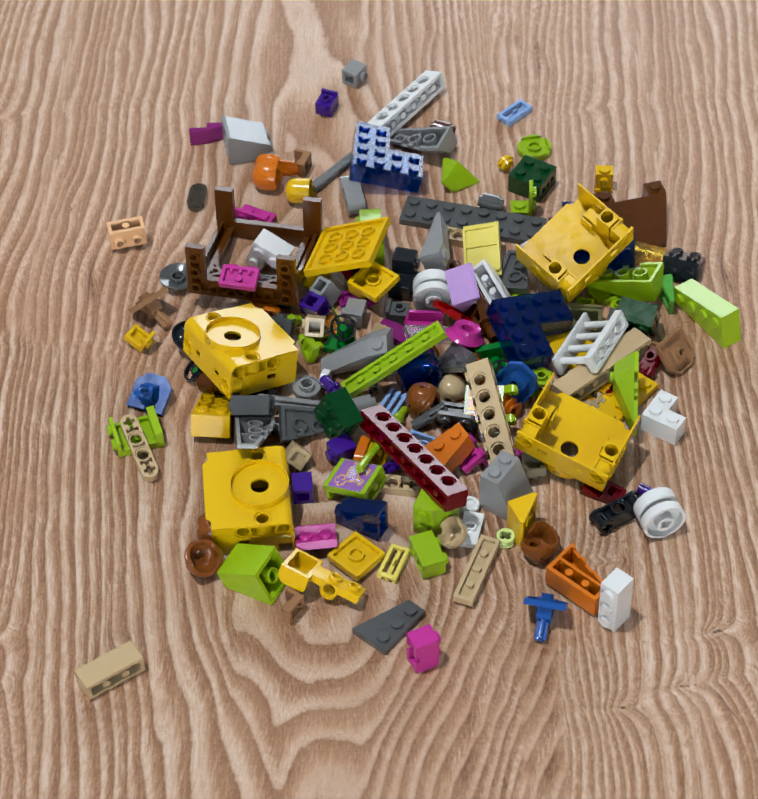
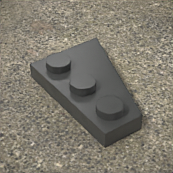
[499,250,529,294]
[432,342,477,374]
[279,405,324,444]
[352,600,425,655]

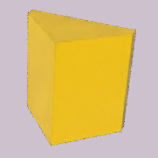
[507,492,538,548]

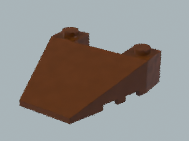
[593,180,667,254]

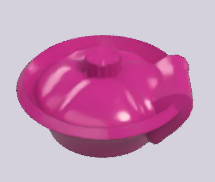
[446,319,484,348]

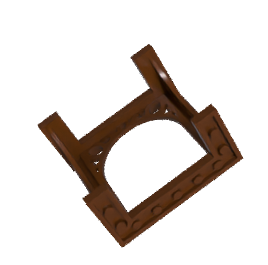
[185,186,323,307]

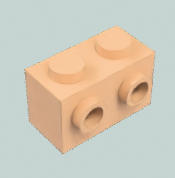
[106,216,147,250]

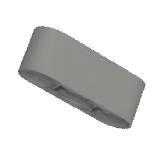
[340,174,366,216]

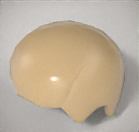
[437,374,468,402]
[437,515,467,549]

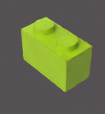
[409,530,449,579]

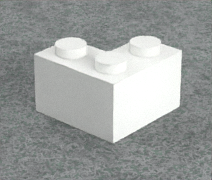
[245,228,295,272]
[640,390,686,446]

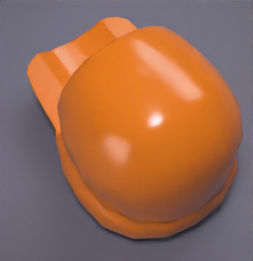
[252,154,299,191]

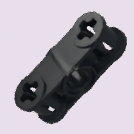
[589,490,639,535]

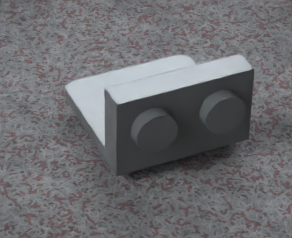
[436,401,478,432]

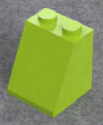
[217,543,285,605]

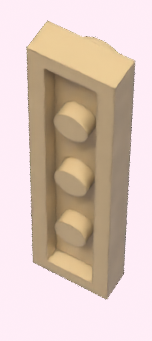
[453,534,500,607]

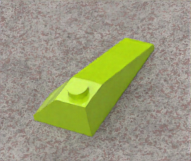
[587,262,664,302]
[609,351,639,436]

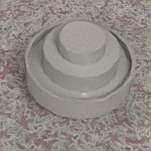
[293,376,321,400]

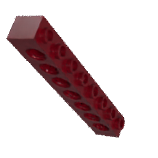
[360,404,468,512]

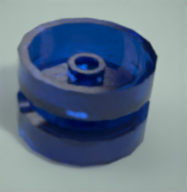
[397,348,442,392]

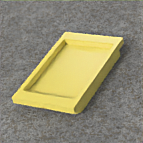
[462,221,502,276]

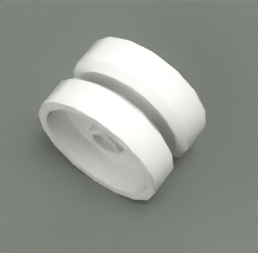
[413,269,452,313]
[633,487,686,538]

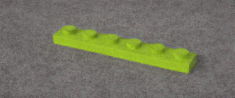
[341,320,448,398]

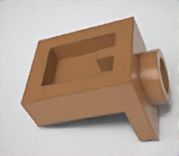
[294,149,312,178]
[282,587,305,625]

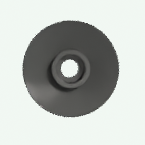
[159,263,188,290]

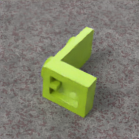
[510,180,537,216]

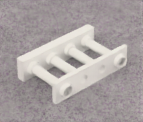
[552,310,629,375]

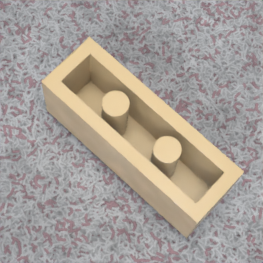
[74,640,145,700]

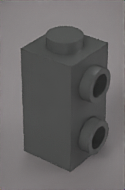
[229,395,275,416]

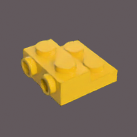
[347,261,400,303]

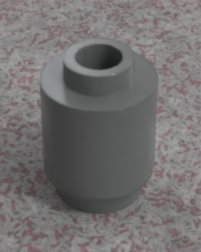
[477,193,504,211]

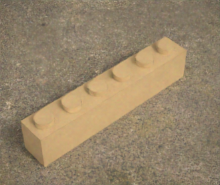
[552,327,651,401]

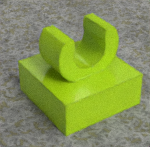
[300,336,325,363]

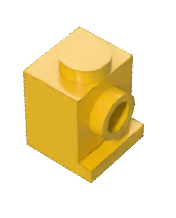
[594,165,613,193]

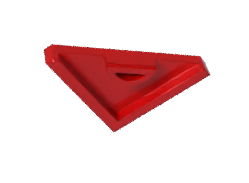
[432,299,475,323]

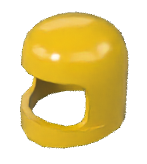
[285,178,315,204]

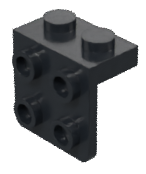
[662,247,705,282]

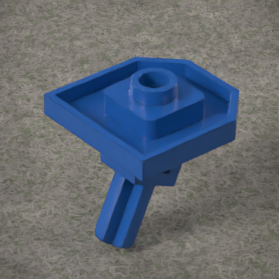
[496,361,538,404]
[126,372,173,417]
[523,593,569,642]

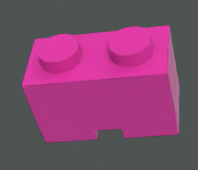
[406,624,441,674]

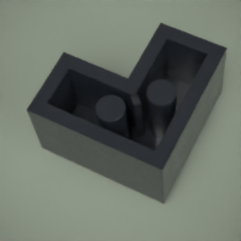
[388,247,421,302]

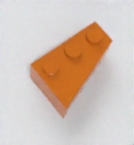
[424,422,475,473]
[545,542,603,616]

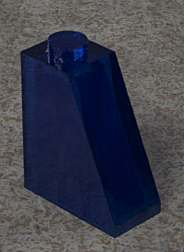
[334,497,388,541]

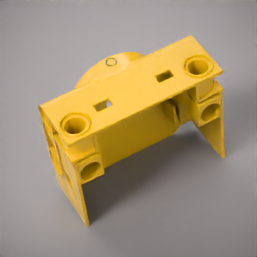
[515,183,634,303]
[183,303,298,400]
[513,372,641,492]
[202,446,296,554]

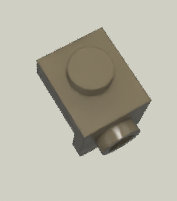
[521,452,547,480]

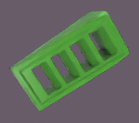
[659,274,675,315]

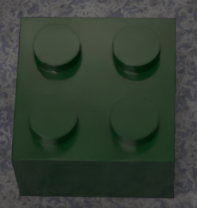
[508,155,557,203]
[617,296,661,337]
[314,387,364,440]

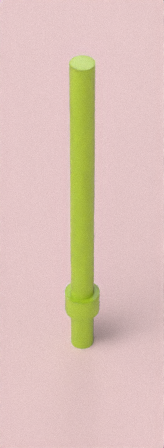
[356,406,408,473]

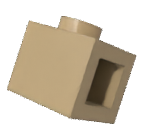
[302,314,326,338]

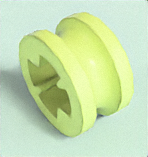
[496,528,515,549]

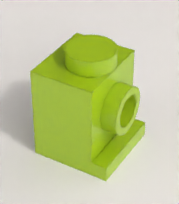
[530,367,552,397]

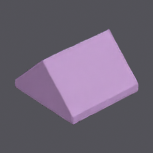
[445,263,480,312]

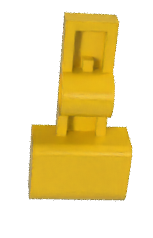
[278,548,366,604]

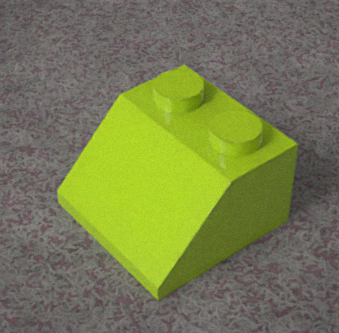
[413,489,460,536]

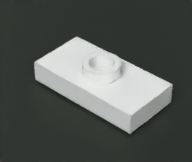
[460,510,485,549]

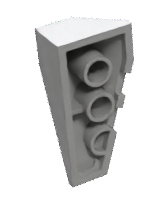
[385,126,458,154]
[419,212,450,271]
[321,327,394,375]
[234,416,275,449]

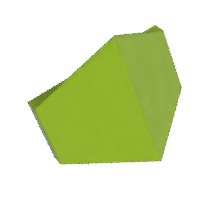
[441,158,480,193]

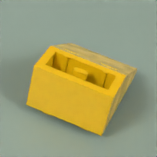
[191,392,235,438]

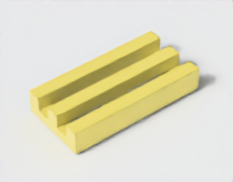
[377,543,411,584]

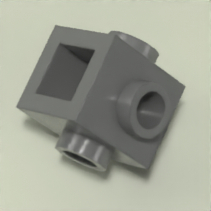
[270,313,296,338]

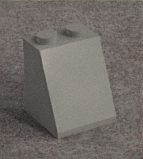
[221,116,273,165]
[480,450,533,520]

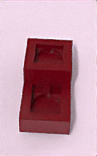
[580,480,627,504]

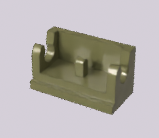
[563,302,603,332]

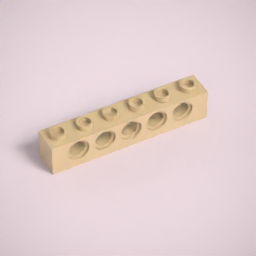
[465,357,518,465]

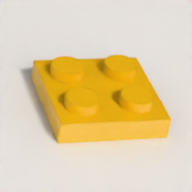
[327,531,385,582]

